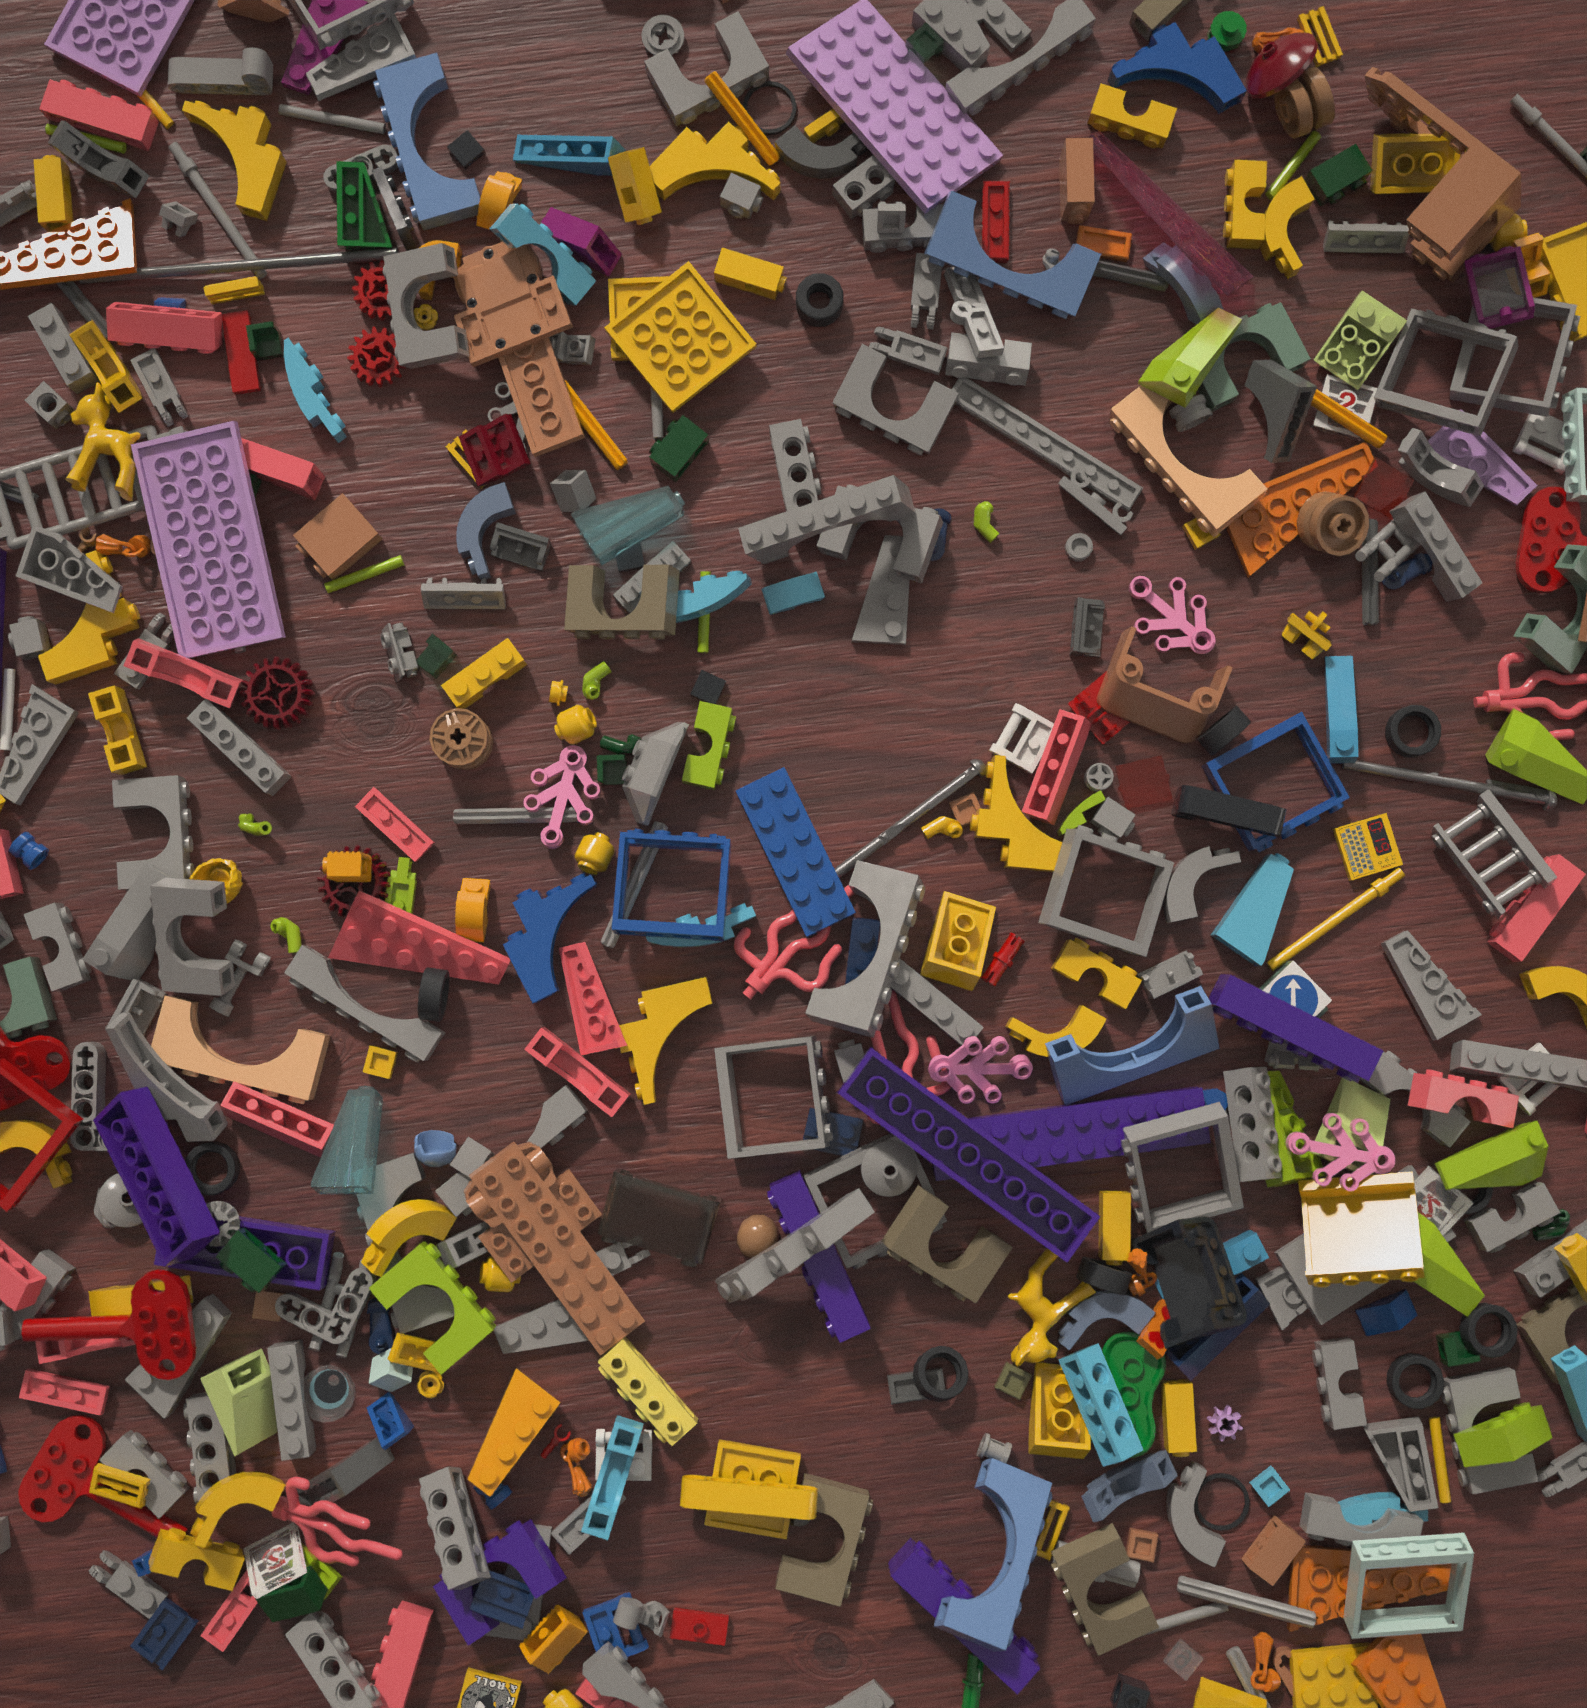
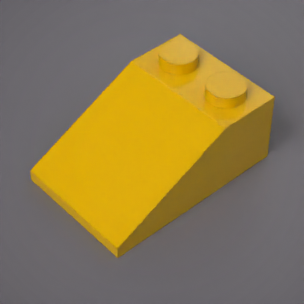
[1370,133,1460,194]
[920,891,996,991]
[1028,1363,1090,1459]

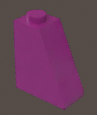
[541,207,622,277]

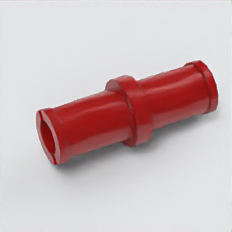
[980,932,1025,987]

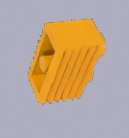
[323,851,372,882]
[519,1605,588,1674]

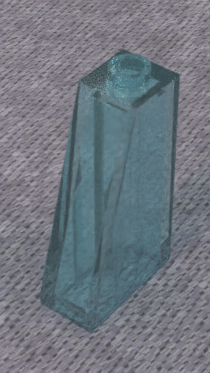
[571,486,685,565]
[311,1086,383,1194]

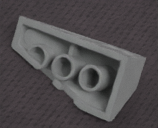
[16,525,123,613]
[82,863,172,981]

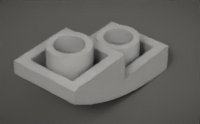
[549,332,596,365]

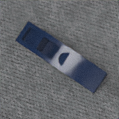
[845,917,880,985]

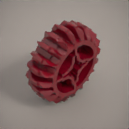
[239,656,315,730]
[317,845,391,917]

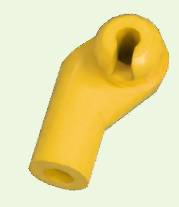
[921,816,963,839]

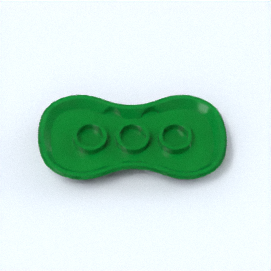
[1102,1332,1166,1458]

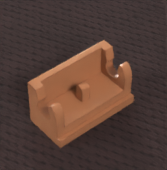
[1241,1514,1306,1586]

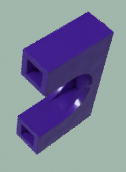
[433,1520,567,1646]

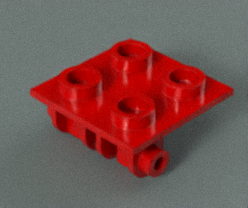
[1068,671,1129,745]

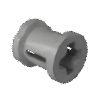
[977,1433,1012,1463]

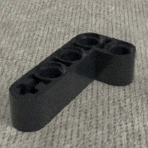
[1171,785,1287,837]

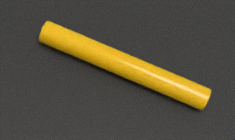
[137,89,175,129]
[1429,1417,1451,1503]

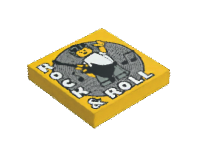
[457,1667,522,1708]

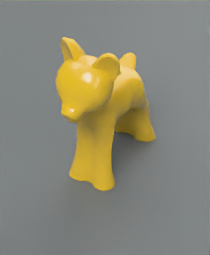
[65,382,141,501]
[1008,1248,1096,1367]

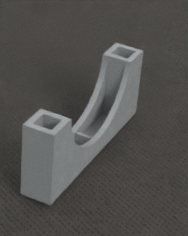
[738,475,916,564]
[805,860,925,1038]
[348,1152,455,1334]

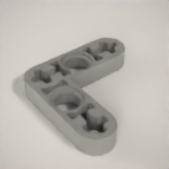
[275,1267,376,1344]

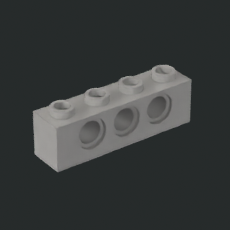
[769,419,821,511]
[187,699,292,796]
[1223,1067,1282,1182]
[1513,1219,1587,1298]
[183,1392,236,1507]
[419,1467,491,1590]
[285,1611,383,1708]

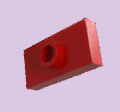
[670,1607,729,1646]

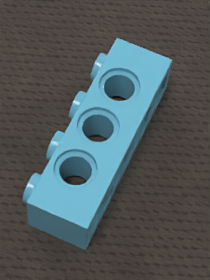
[1059,1343,1143,1467]

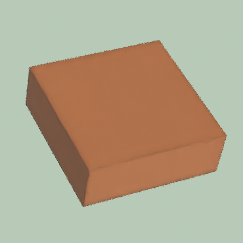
[948,792,981,827]
[252,1290,286,1322]
[1126,1528,1159,1563]

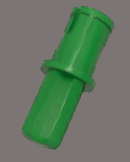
[961,1653,984,1708]

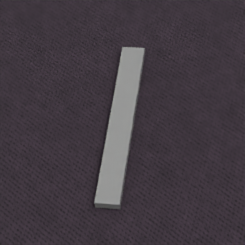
[952,378,1143,512]

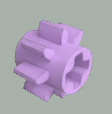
[1207,1405,1243,1442]

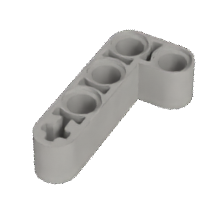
[168,48,273,95]
[70,1042,107,1151]

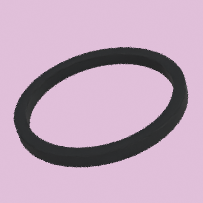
[743,81,796,135]
[1194,1473,1249,1530]

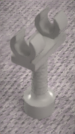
[209,940,271,1017]

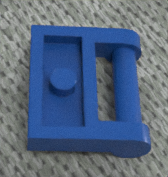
[583,1592,649,1657]

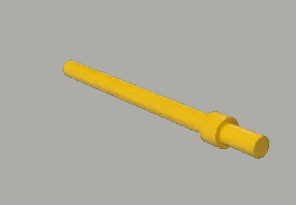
[1266,868,1405,971]

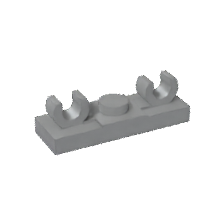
[1323,221,1409,253]
[1058,468,1133,536]
[613,541,691,614]
[421,578,506,609]

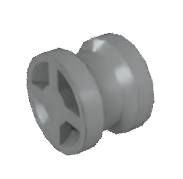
[1084,763,1114,792]

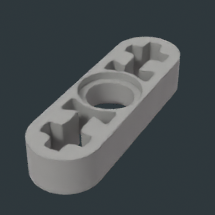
[324,145,398,193]

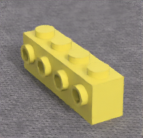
[598,1336,698,1446]

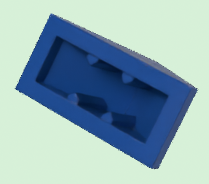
[1355,1289,1417,1336]
[367,1392,414,1450]

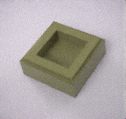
[994,1361,1032,1400]

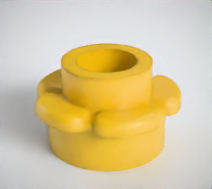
[413,304,438,331]
[549,680,568,706]
[417,1371,444,1399]

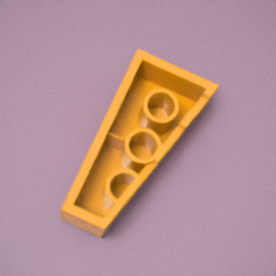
[467,1368,560,1497]

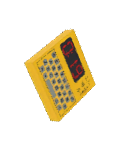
[1333,813,1403,881]

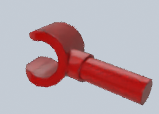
[540,1424,571,1459]

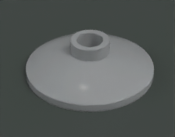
[861,1141,917,1197]
[98,1173,142,1228]

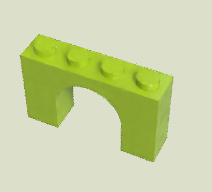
[369,1241,496,1375]

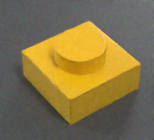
[1182,518,1220,550]
[363,1045,398,1079]

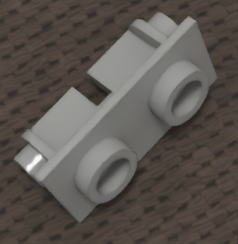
[0,180,37,227]
[380,623,419,682]
[1264,1041,1324,1071]

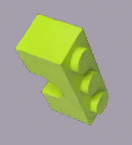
[682,701,736,790]

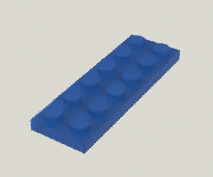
[736,767,856,937]

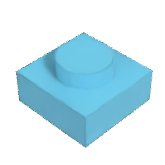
[1249,1465,1290,1507]

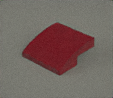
[459,413,531,487]

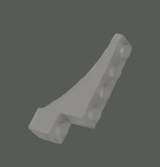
[105,1012,228,1142]

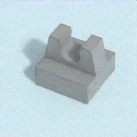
[159,201,198,237]
[877,202,906,233]

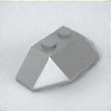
[622,722,689,825]

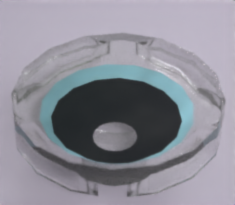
[304,1365,356,1423]

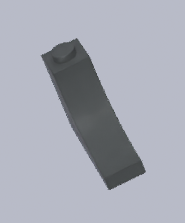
[1245,360,1317,463]
[297,1437,395,1506]

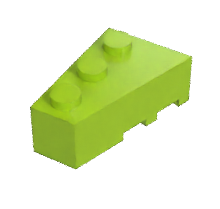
[1454,1402,1552,1468]

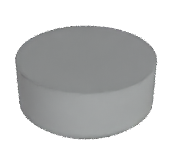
[1065,533,1093,562]

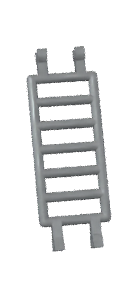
[0,425,187,550]

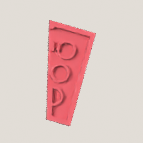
[559,942,627,1055]

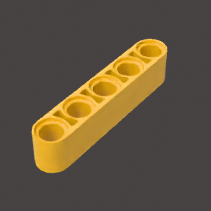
[680,1475,818,1520]

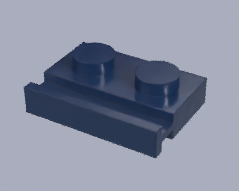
[803,1107,864,1156]
[469,1571,534,1630]
[130,1597,199,1670]

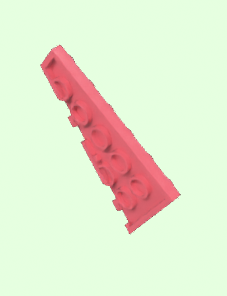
[328,891,510,985]

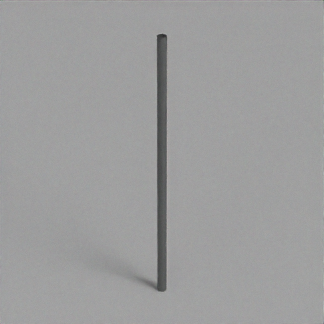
[79,248,399,284]

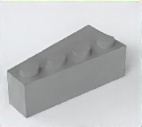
[125,1294,232,1419]

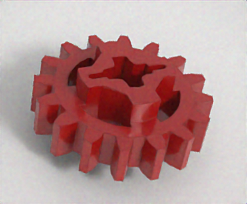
[352,260,392,321]
[347,327,406,387]

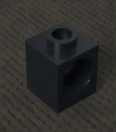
[1110,1673,1150,1708]

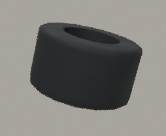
[796,273,844,327]

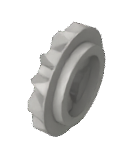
[642,15,684,55]
[206,1201,240,1246]

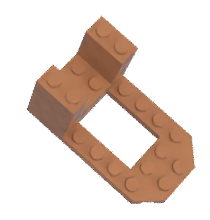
[1365,67,1521,283]

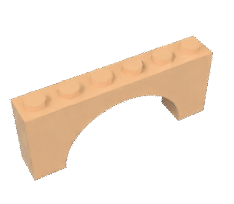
[1109,386,1267,537]
[151,996,331,1104]

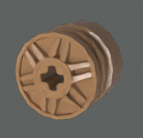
[429,708,493,771]

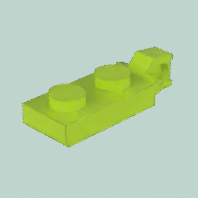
[385,857,417,914]

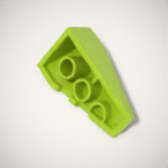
[1138,307,1242,408]
[1485,708,1587,804]
[1266,1071,1325,1187]
[1435,1121,1549,1190]
[1414,1212,1485,1317]

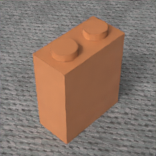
[1059,138,1095,224]
[293,493,383,580]

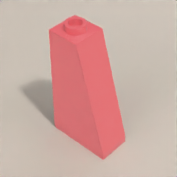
[241,438,325,501]

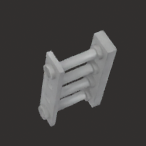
[1431,789,1557,919]

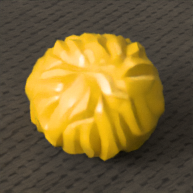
[189,858,243,904]

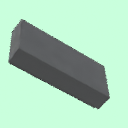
[887,1367,945,1404]

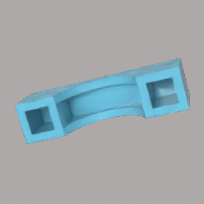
[490,204,596,305]
[581,1415,644,1540]

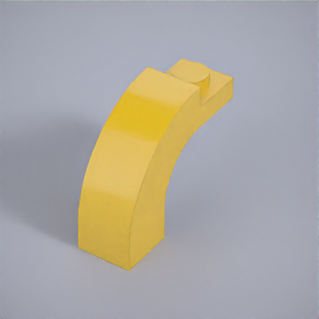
[1260,176,1315,279]
[69,320,142,412]
[1519,966,1587,1028]
[1005,1005,1106,1057]
[0,1120,72,1189]
[361,1199,457,1277]
[88,1275,193,1316]
[190,1472,285,1549]

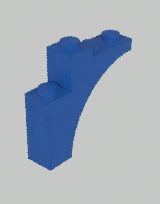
[1107,22,1247,114]
[503,873,598,1003]

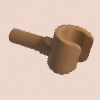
[77,528,98,553]

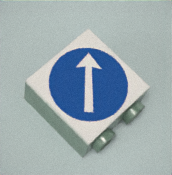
[1259,961,1332,1018]

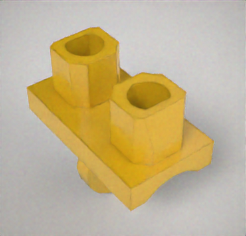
[1282,611,1332,659]

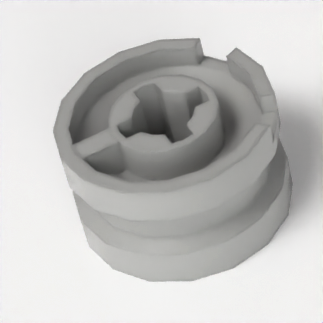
[1169,395,1213,432]

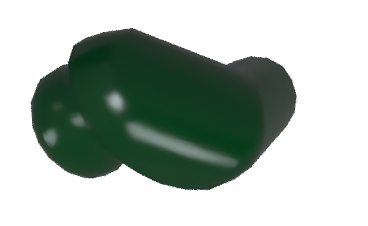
[600,734,641,754]
[1532,1209,1570,1241]

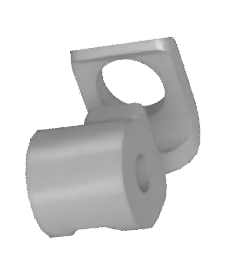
[613,1597,670,1637]

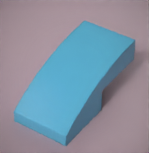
[762,572,825,615]

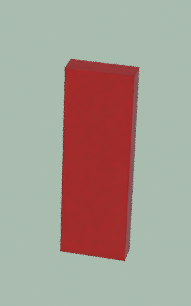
[981,181,1010,263]
[222,310,261,395]

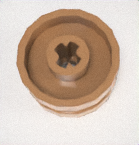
[1274,67,1335,139]
[1297,491,1369,556]

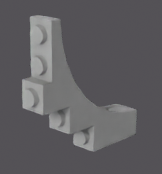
[715,1189,875,1303]

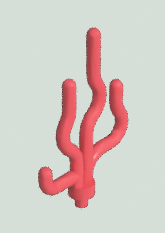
[1473,652,1587,741]
[734,885,854,1000]
[866,990,951,1125]
[272,1477,403,1567]

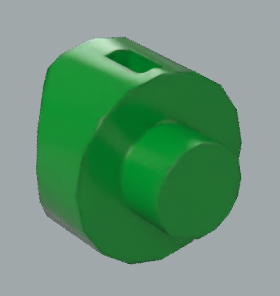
[1207,11,1247,51]

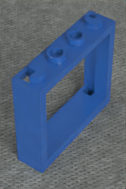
[1202,712,1350,852]
[612,829,731,941]

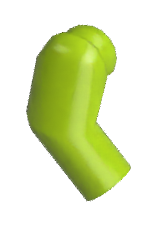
[973,501,1000,543]
[582,661,611,700]
[238,814,272,836]
[270,917,302,953]

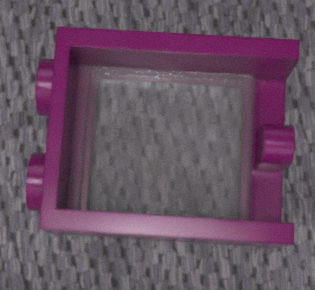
[1464,246,1535,329]

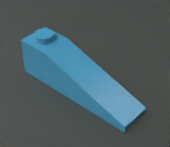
[513,135,626,176]
[1325,656,1358,763]
[1154,1229,1269,1300]

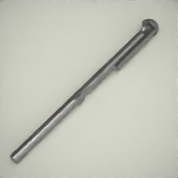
[835,759,986,878]
[1342,760,1557,811]

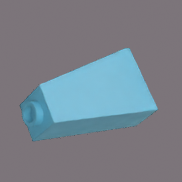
[1211,853,1294,966]
[1550,1345,1587,1443]

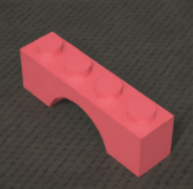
[123,638,243,708]
[524,1027,631,1117]
[1408,1069,1519,1128]
[35,1338,136,1364]

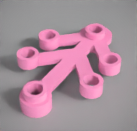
[1129,576,1215,654]
[524,745,601,849]
[928,1036,1033,1104]
[1286,1113,1395,1191]

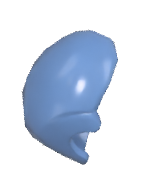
[414,1130,457,1167]

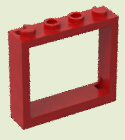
[0,1058,84,1212]

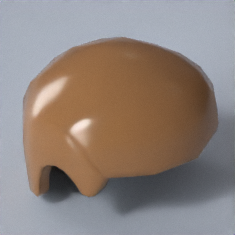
[737,1215,779,1259]

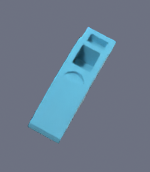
[284,338,347,443]
[676,571,752,623]
[646,903,756,947]
[1338,1492,1428,1525]

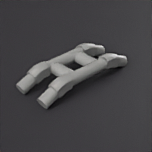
[1355,519,1421,582]
[309,1252,368,1358]

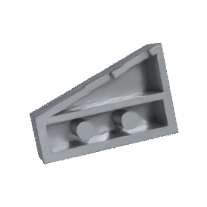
[912,0,990,71]
[1363,1416,1438,1512]

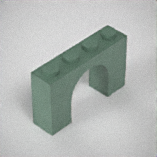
[1198,302,1311,412]
[1513,544,1587,674]
[0,957,57,1039]

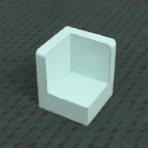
[369,1348,413,1392]

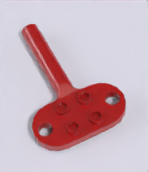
[1515,487,1587,593]
[0,1026,72,1111]
[21,1269,196,1380]
[18,1415,188,1538]

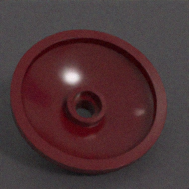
[1245,32,1318,99]

